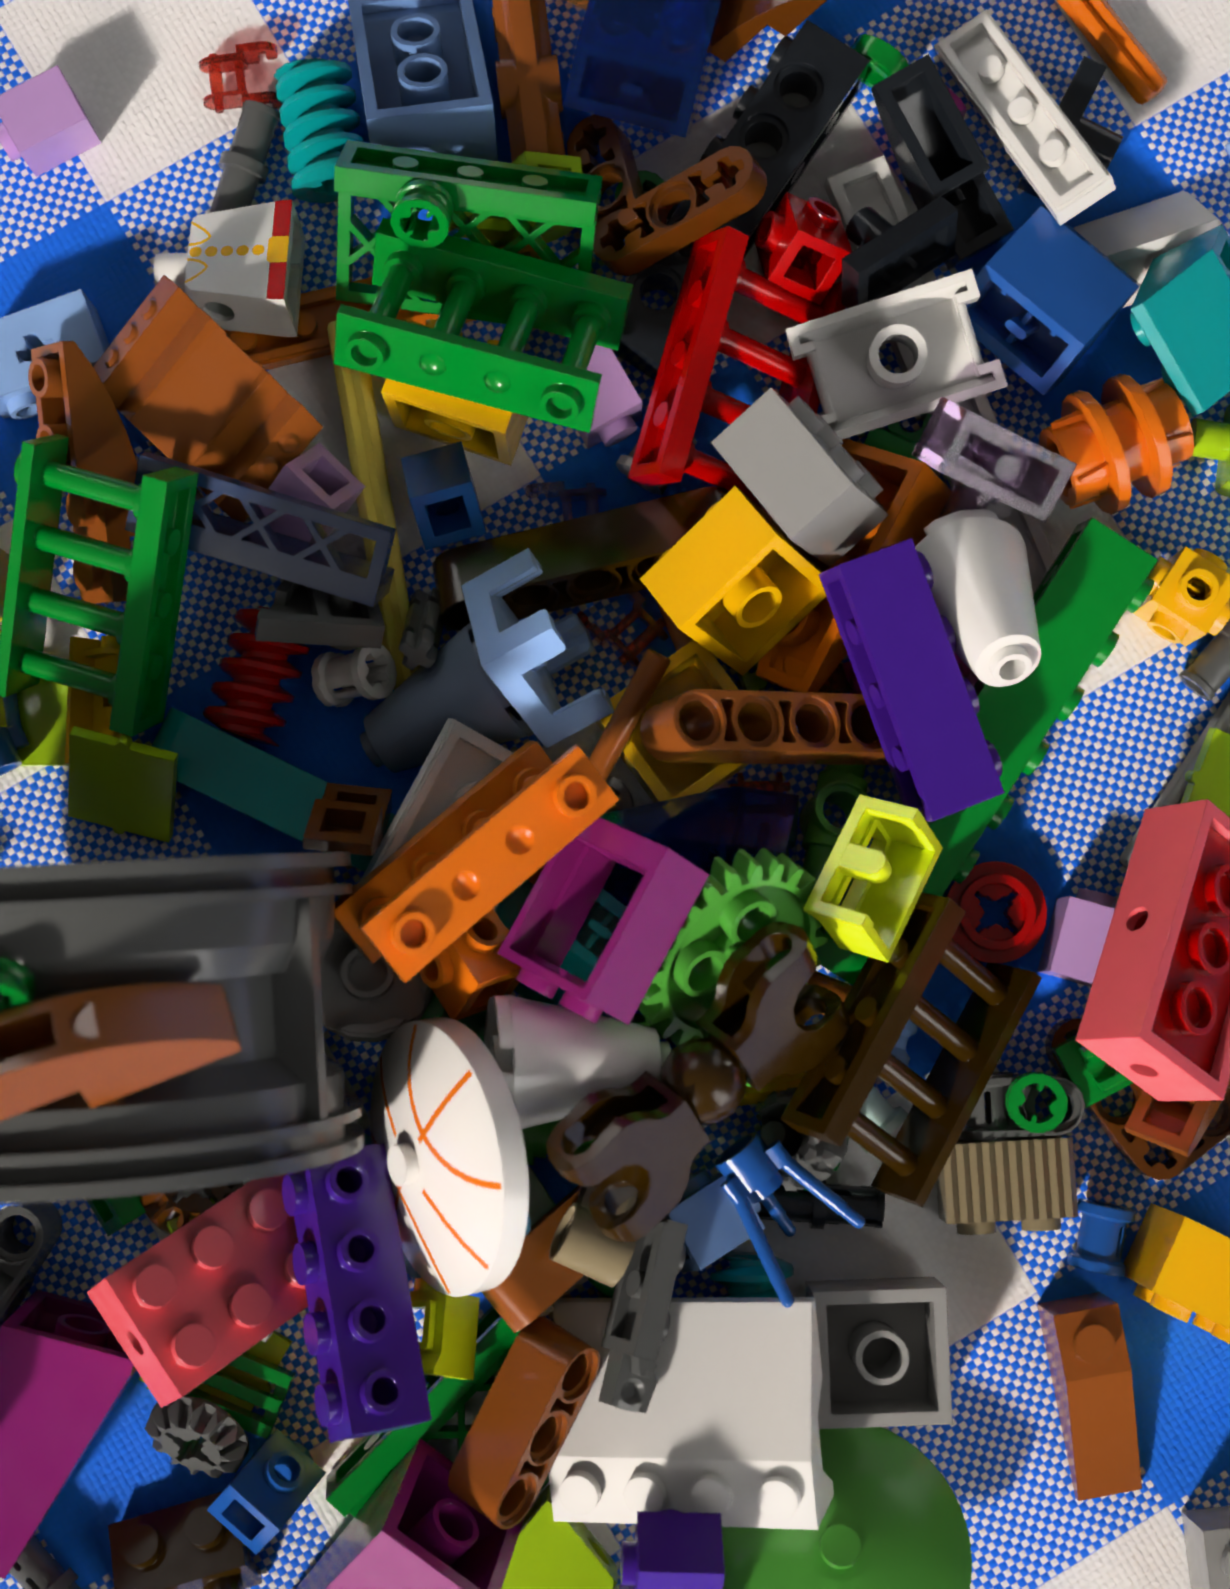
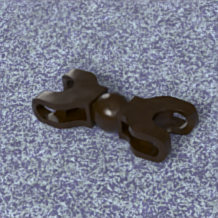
[547,922,850,1242]

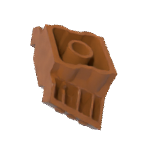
[93,275,323,522]

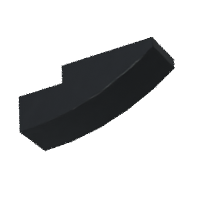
[871,54,1014,270]

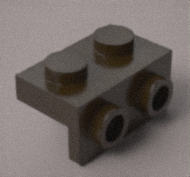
[108,1491,262,1589]

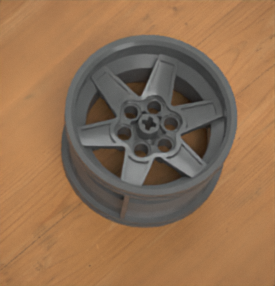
[0,852,365,1204]

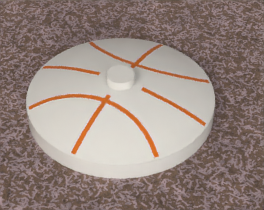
[370,1017,529,1297]

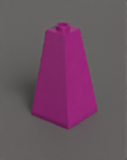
[0,1289,136,1579]
[296,1439,525,1589]

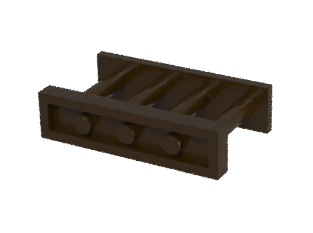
[781,893,1042,1208]

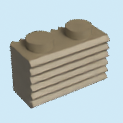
[936,1134,1079,1235]

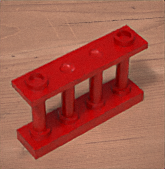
[628,226,846,519]

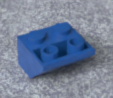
[966,205,1141,396]

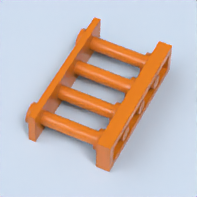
[334,740,619,983]

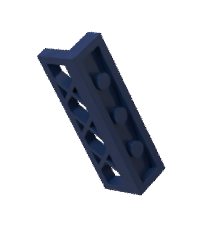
[125,452,396,607]

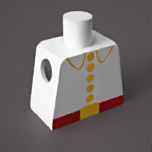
[153,200,305,337]

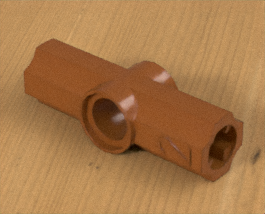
[492,0,565,162]

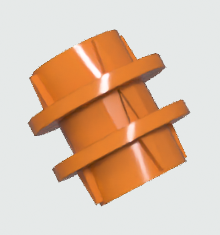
[1039,374,1194,515]

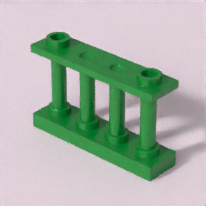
[334,217,633,433]
[0,434,199,737]

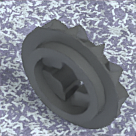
[145,1396,249,1478]

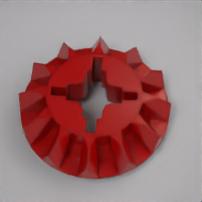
[946,861,1047,963]

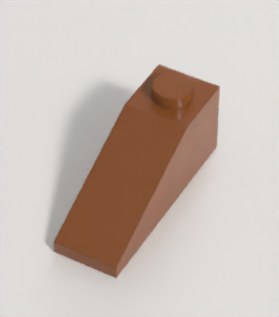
[1037,1292,1142,1501]

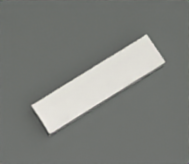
[934,9,1116,226]

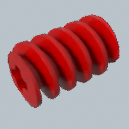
[203,606,310,747]

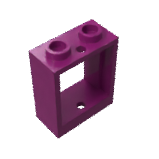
[497,817,709,1025]

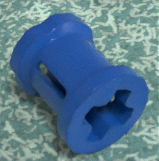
[1067,1198,1136,1277]

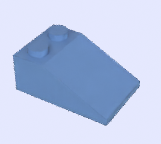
[348,0,498,161]

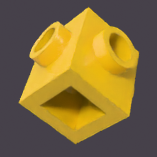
[1134,546,1230,647]

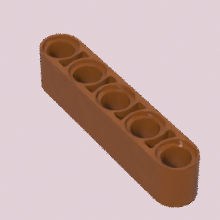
[640,689,888,765]

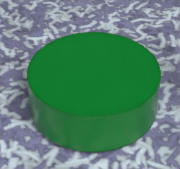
[851,34,909,88]

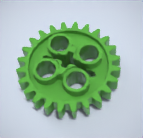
[638,848,829,1046]

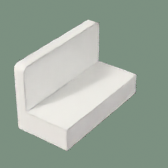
[1073,191,1219,308]

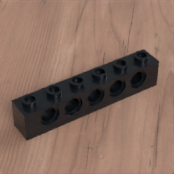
[612,20,870,380]

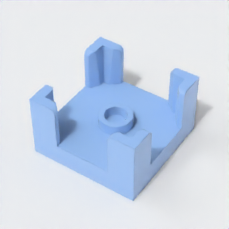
[461,548,614,749]

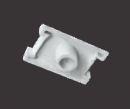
[786,268,1008,440]

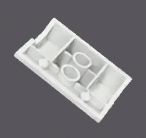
[549,1297,834,1530]

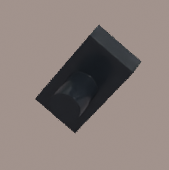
[1017,56,1123,198]
[841,196,958,309]

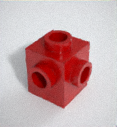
[755,192,852,305]

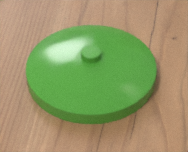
[722,1427,972,1589]

